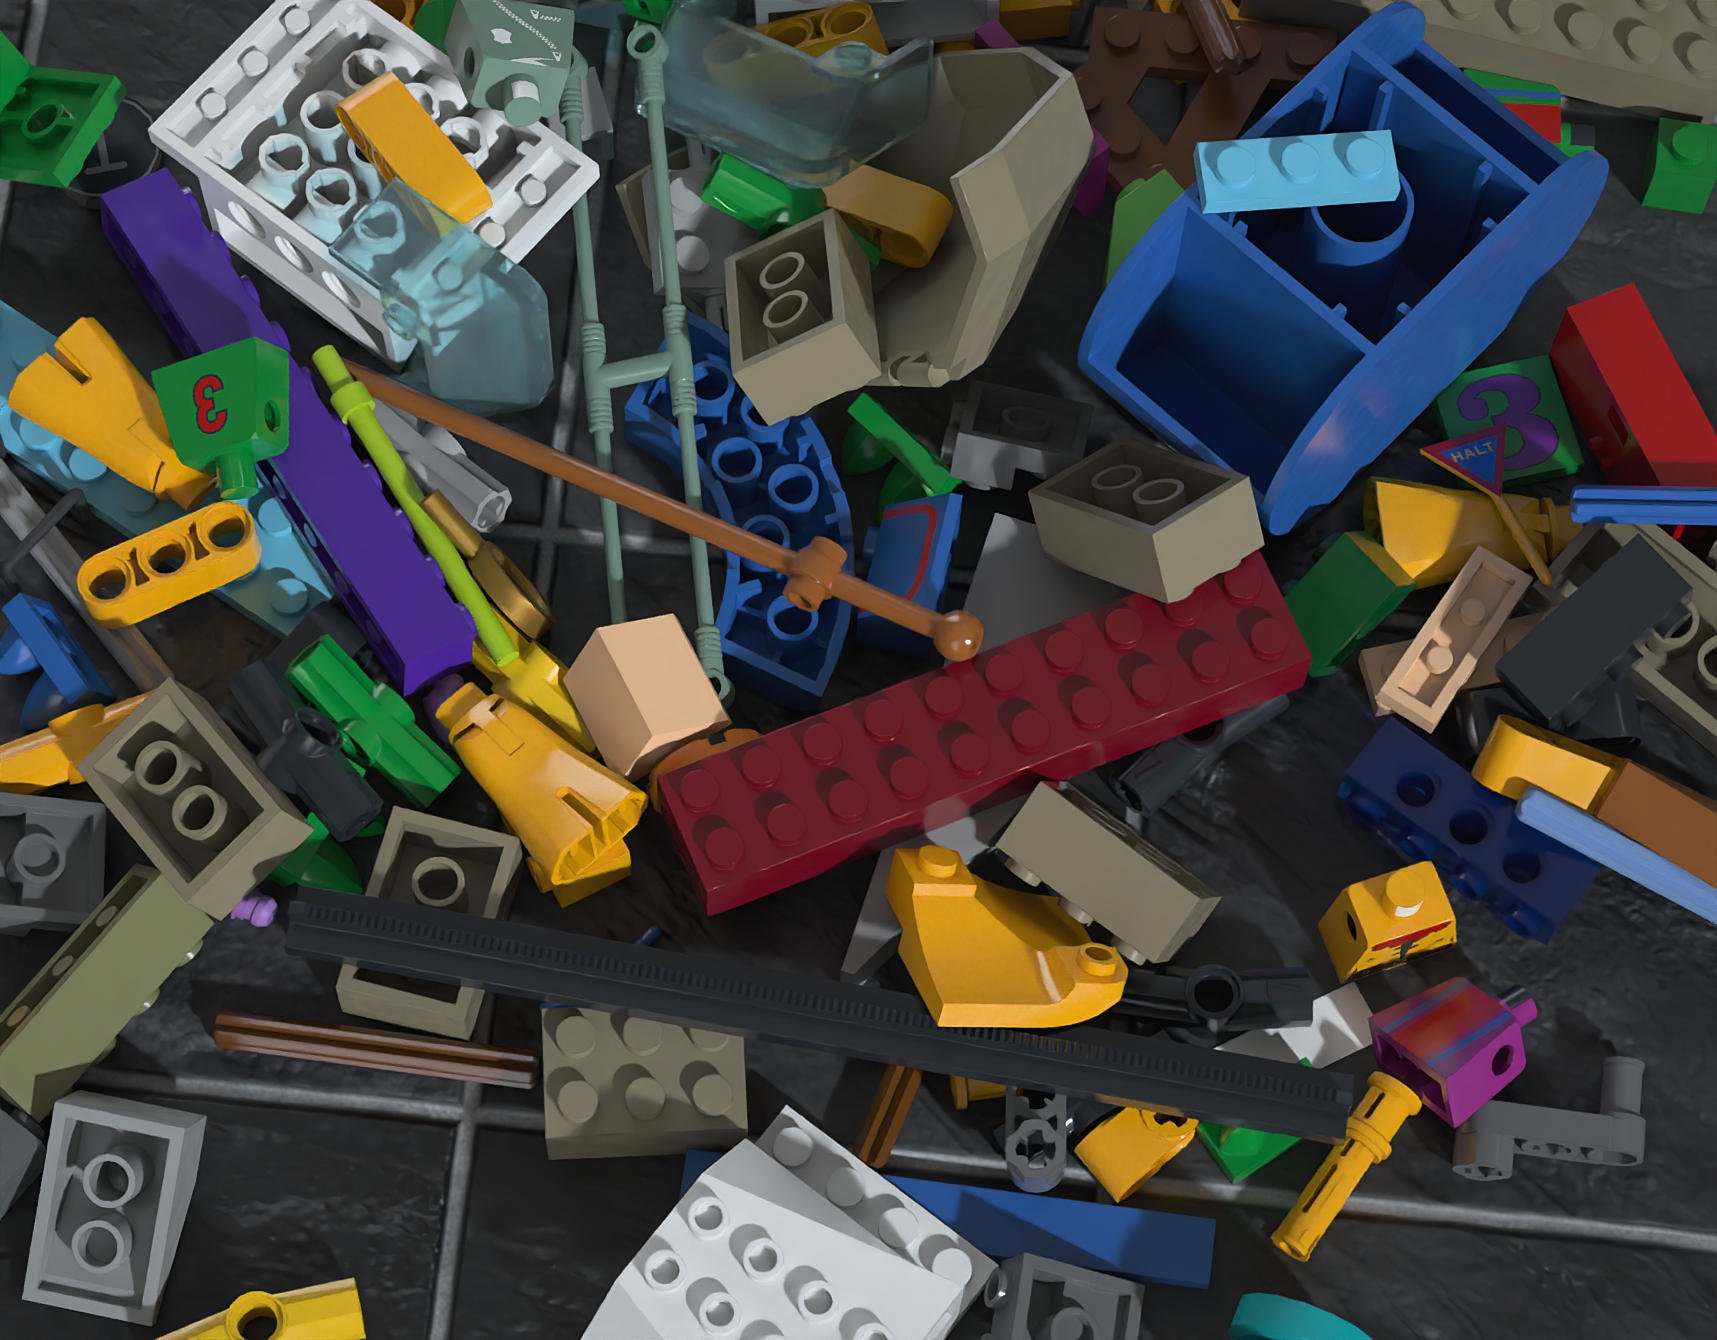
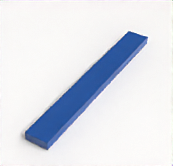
[679,1148,1216,1290]

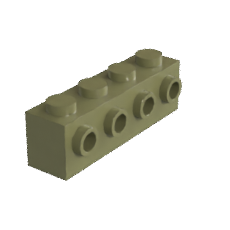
[0,863,214,1123]

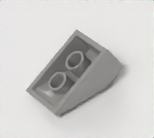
[22,1090,207,1326]

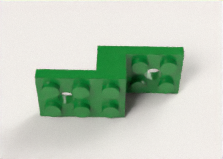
[0,31,129,188]

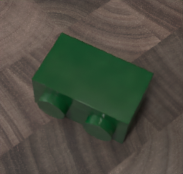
[1279,530,1418,677]

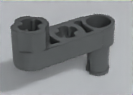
[1452,1056,1646,1181]
[1005,1085,1066,1193]

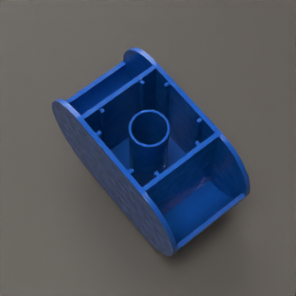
[1077,0,1609,535]

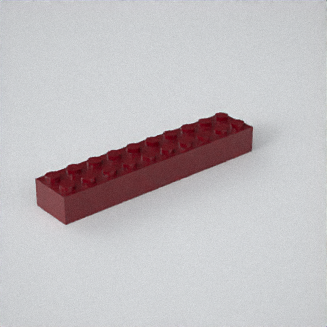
[657,549,1312,918]

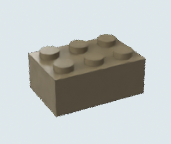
[724,207,882,426]
[1028,436,1265,604]
[75,676,315,921]
[995,781,1222,965]
[336,806,524,1042]
[542,1007,748,1160]

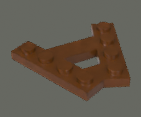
[1072,6,1337,193]

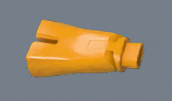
[7,317,219,512]
[1362,476,1583,591]
[435,682,649,885]

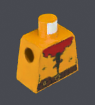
[1318,861,1457,984]

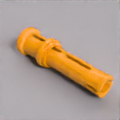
[1270,1071,1422,1262]

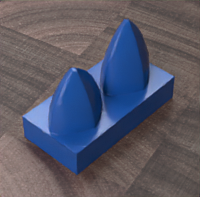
[0,593,118,730]

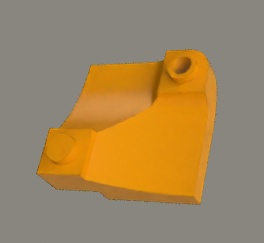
[884,845,1128,1028]

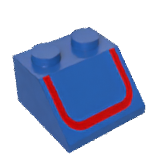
[850,493,963,660]

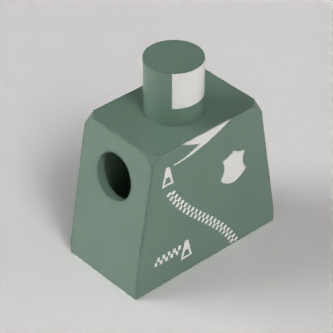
[444,0,575,127]

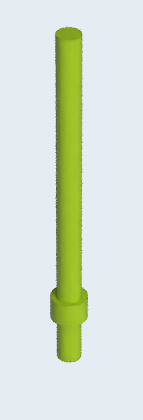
[311,345,519,667]

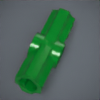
[698,150,882,274]
[284,634,463,812]

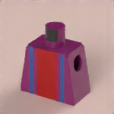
[1368,977,1537,1128]

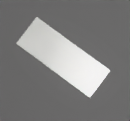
[1213,982,1373,1069]

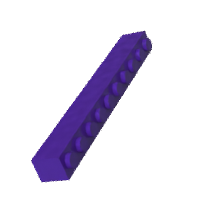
[100,167,477,697]

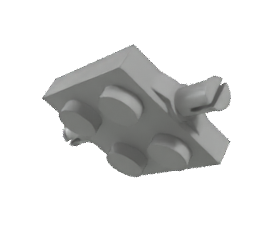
[642,131,766,334]

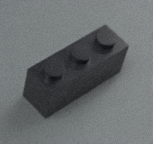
[1495,533,1693,730]

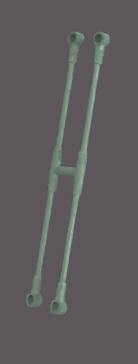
[558,25,736,710]

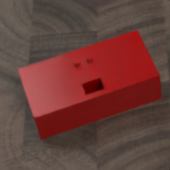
[1548,283,1717,556]

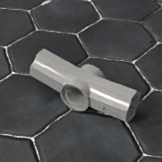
[346,398,512,534]

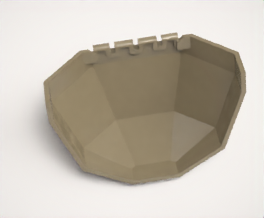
[615,47,1098,387]

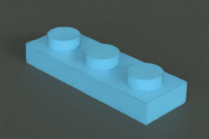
[1193,130,1401,214]

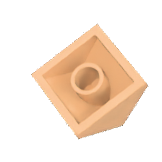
[563,614,732,783]

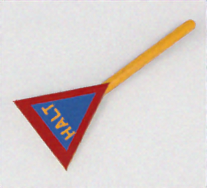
[1420,422,1554,586]

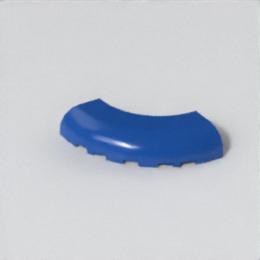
[625,310,855,711]

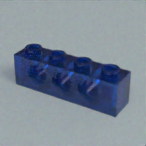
[1337,716,1602,946]

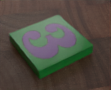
[1431,354,1584,492]

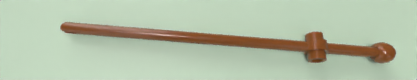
[311,357,984,662]

